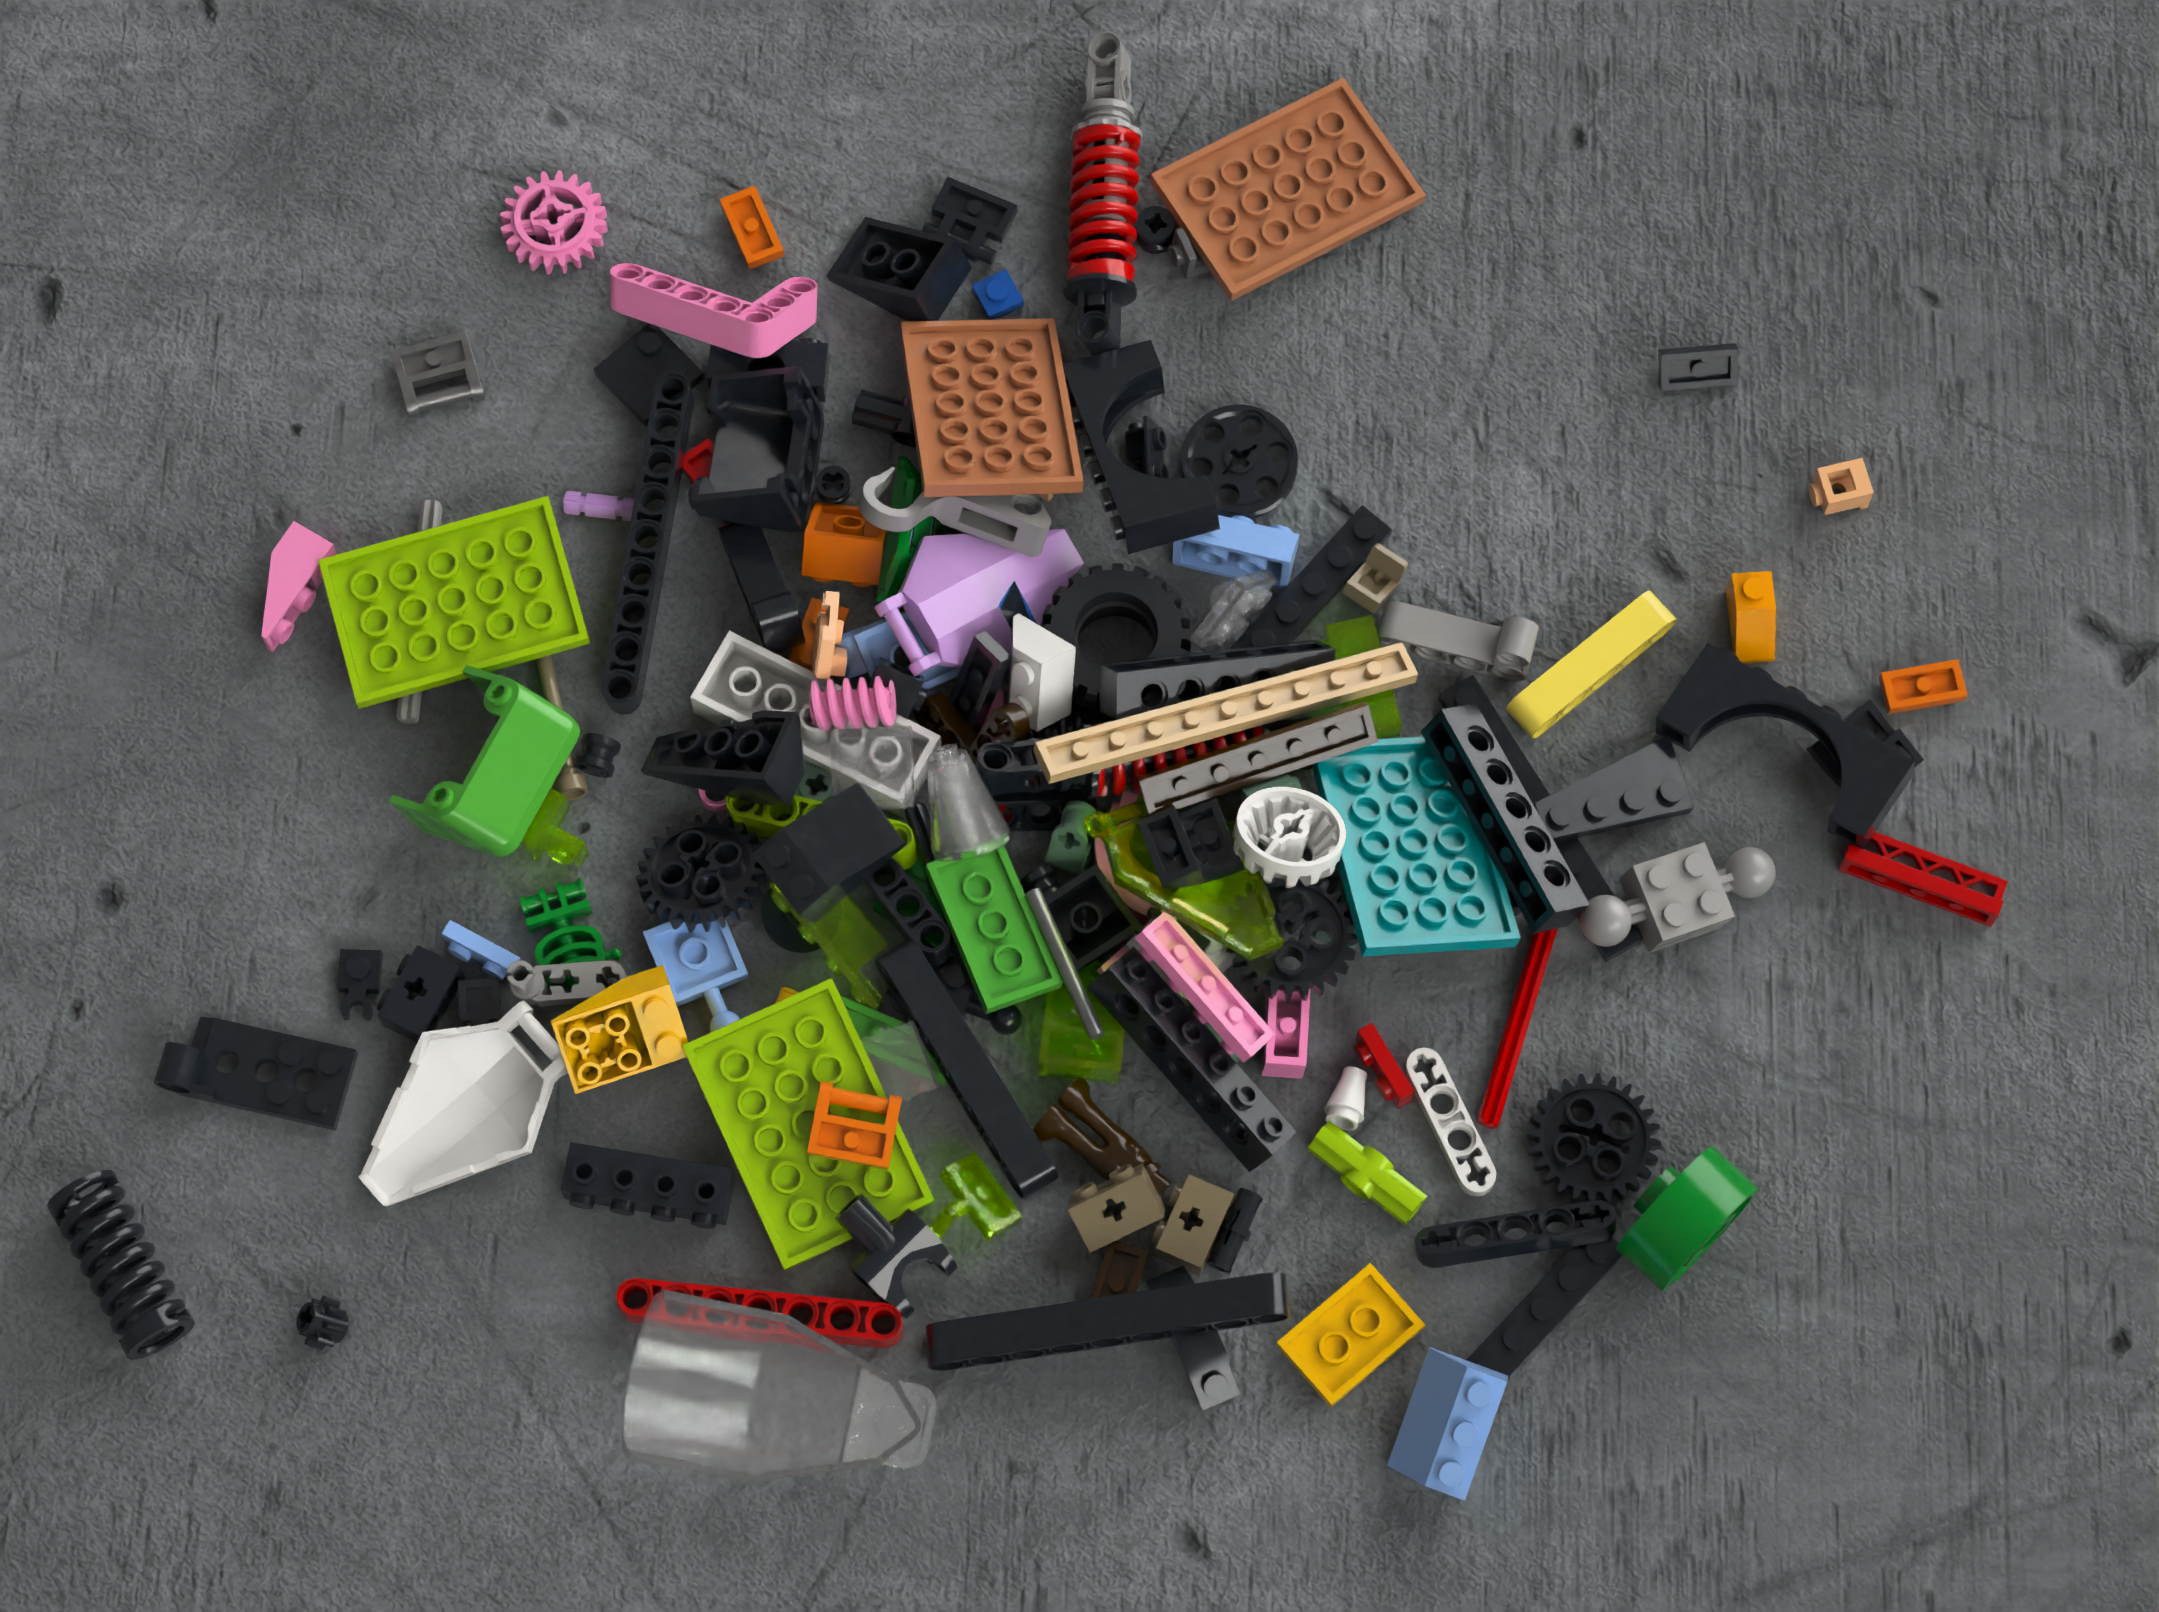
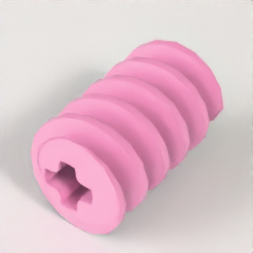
[809,676,896,731]

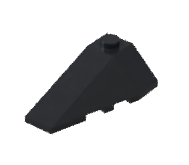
[641,710,805,806]

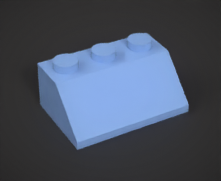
[1172,515,1299,590]
[1387,1347,1508,1501]

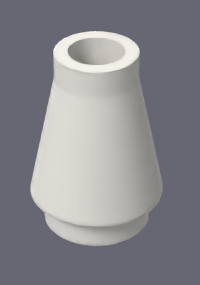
[1324,1067,1367,1131]

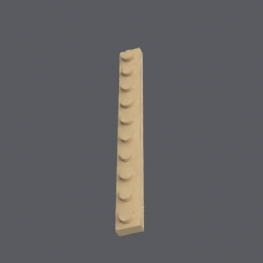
[1033,642,1418,784]

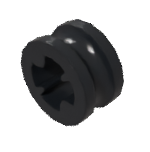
[815,465,852,504]

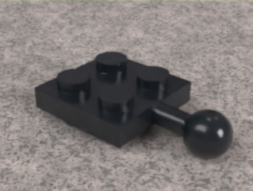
[878,955,1022,1035]

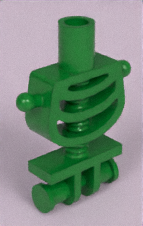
[519,877,622,1007]

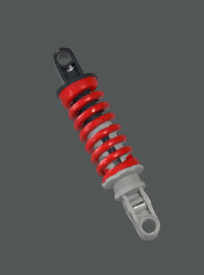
[1063,31,1143,355]

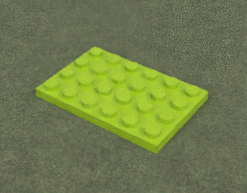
[318,496,590,709]
[682,978,935,1271]

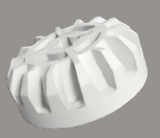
[1232,787,1346,888]

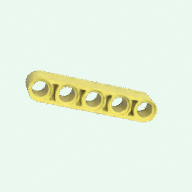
[1506,591,1677,739]

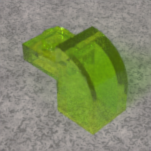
[521,789,589,867]

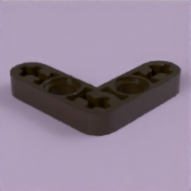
[913,689,1030,788]

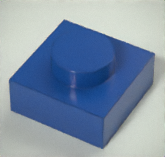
[972,269,1024,320]

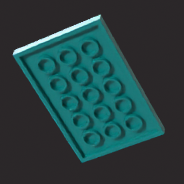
[1311,737,1521,957]

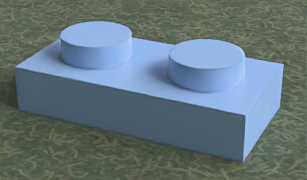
[442,920,521,981]

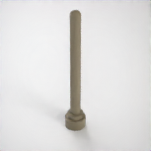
[536,655,589,801]

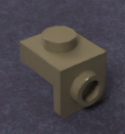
[1342,543,1408,614]

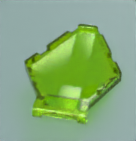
[1085,795,1284,960]

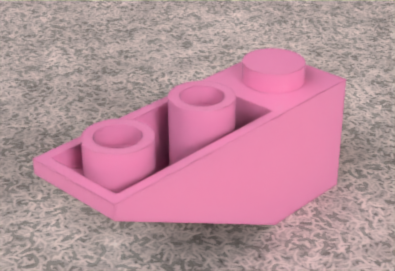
[261,521,337,653]

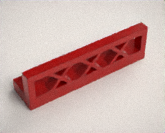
[1838,832,2008,927]

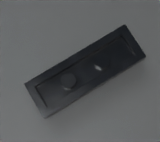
[948,631,1012,734]

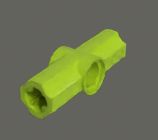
[1307,1121,1427,1226]

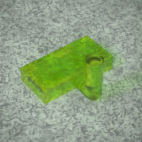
[929,1152,1023,1241]

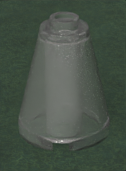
[927,744,1011,862]

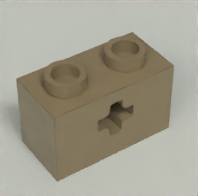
[1067,1164,1165,1253]
[1151,1174,1234,1277]

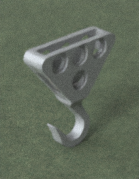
[859,467,1052,557]

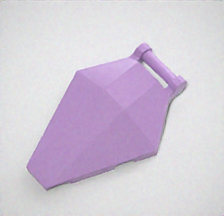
[874,529,1084,677]

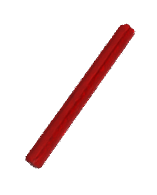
[1477,928,1558,1129]

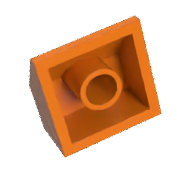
[801,502,887,587]

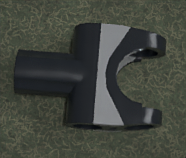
[835,1193,958,1319]

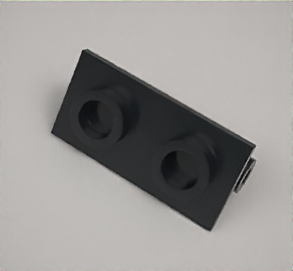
[1125,415,1169,478]

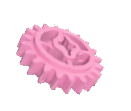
[500,170,608,275]

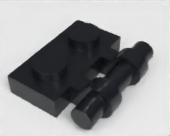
[922,176,1018,265]

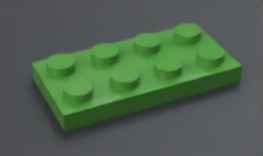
[924,838,1063,1014]

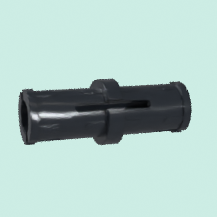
[1206,1188,1263,1274]

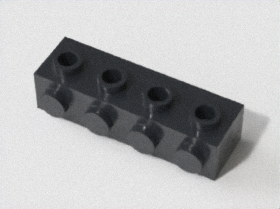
[560,1142,735,1229]

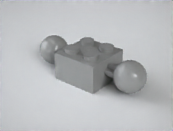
[1579,842,1776,953]

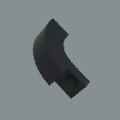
[1145,1266,1240,1411]

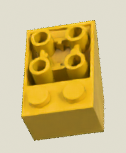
[551,965,689,1094]

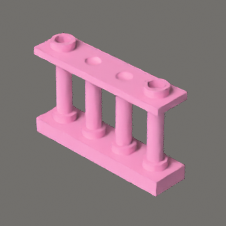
[1097,910,1275,1063]

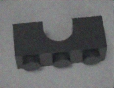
[707,338,830,402]

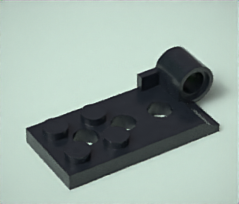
[154,1016,358,1131]

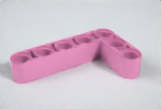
[610,263,817,358]

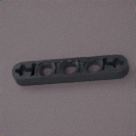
[1415,1200,1617,1268]

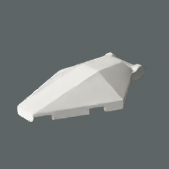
[358,1001,568,1207]

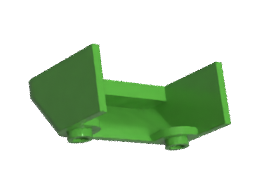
[389,665,580,857]

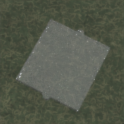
[860,1020,940,1102]

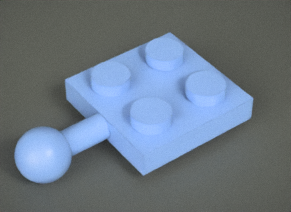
[643,919,749,1032]

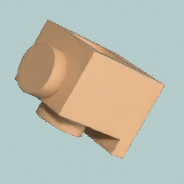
[1809,458,1874,515]

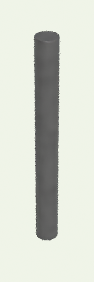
[1025,888,1105,1041]

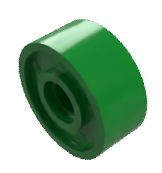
[1616,1146,1759,1292]

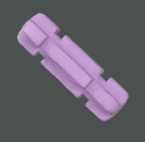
[563,491,635,521]

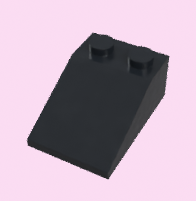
[827,217,972,321]
[752,782,907,923]

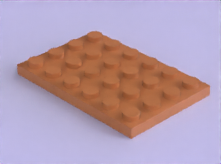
[1149,77,1426,301]
[900,318,1084,497]

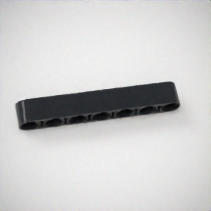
[875,938,1059,1199]

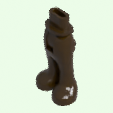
[1033,1076,1172,1196]

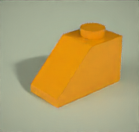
[1725,571,1776,664]

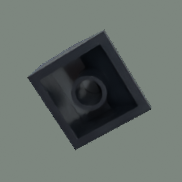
[1039,864,1140,972]

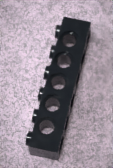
[1100,640,1335,720]
[1420,703,1590,934]
[1087,946,1297,1172]

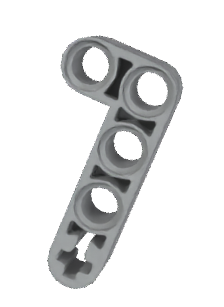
[1376,601,1539,681]

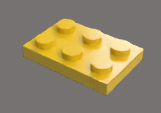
[1276,1263,1425,1408]

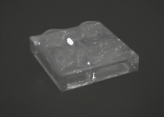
[1190,569,1277,648]

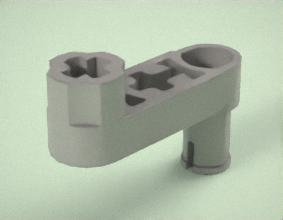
[507,960,628,1006]

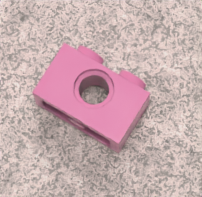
[1261,987,1311,1079]

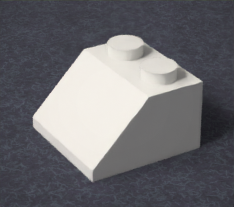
[1009,614,1076,731]

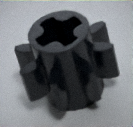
[296,1295,349,1350]

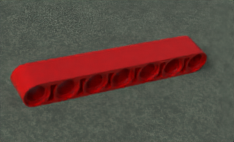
[616,1278,903,1348]

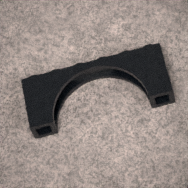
[1063,340,1220,554]
[1656,643,1915,849]

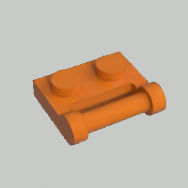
[807,1081,902,1170]

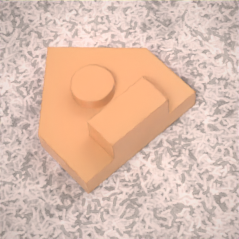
[811,591,848,680]

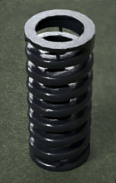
[47,1170,195,1360]

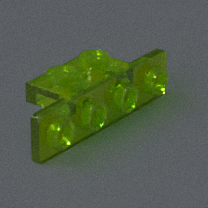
[769,882,889,1009]

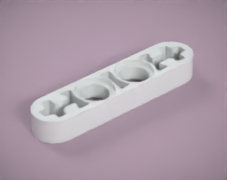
[1405,1048,1496,1197]

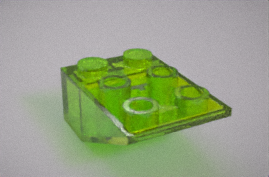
[1038,959,1126,1084]

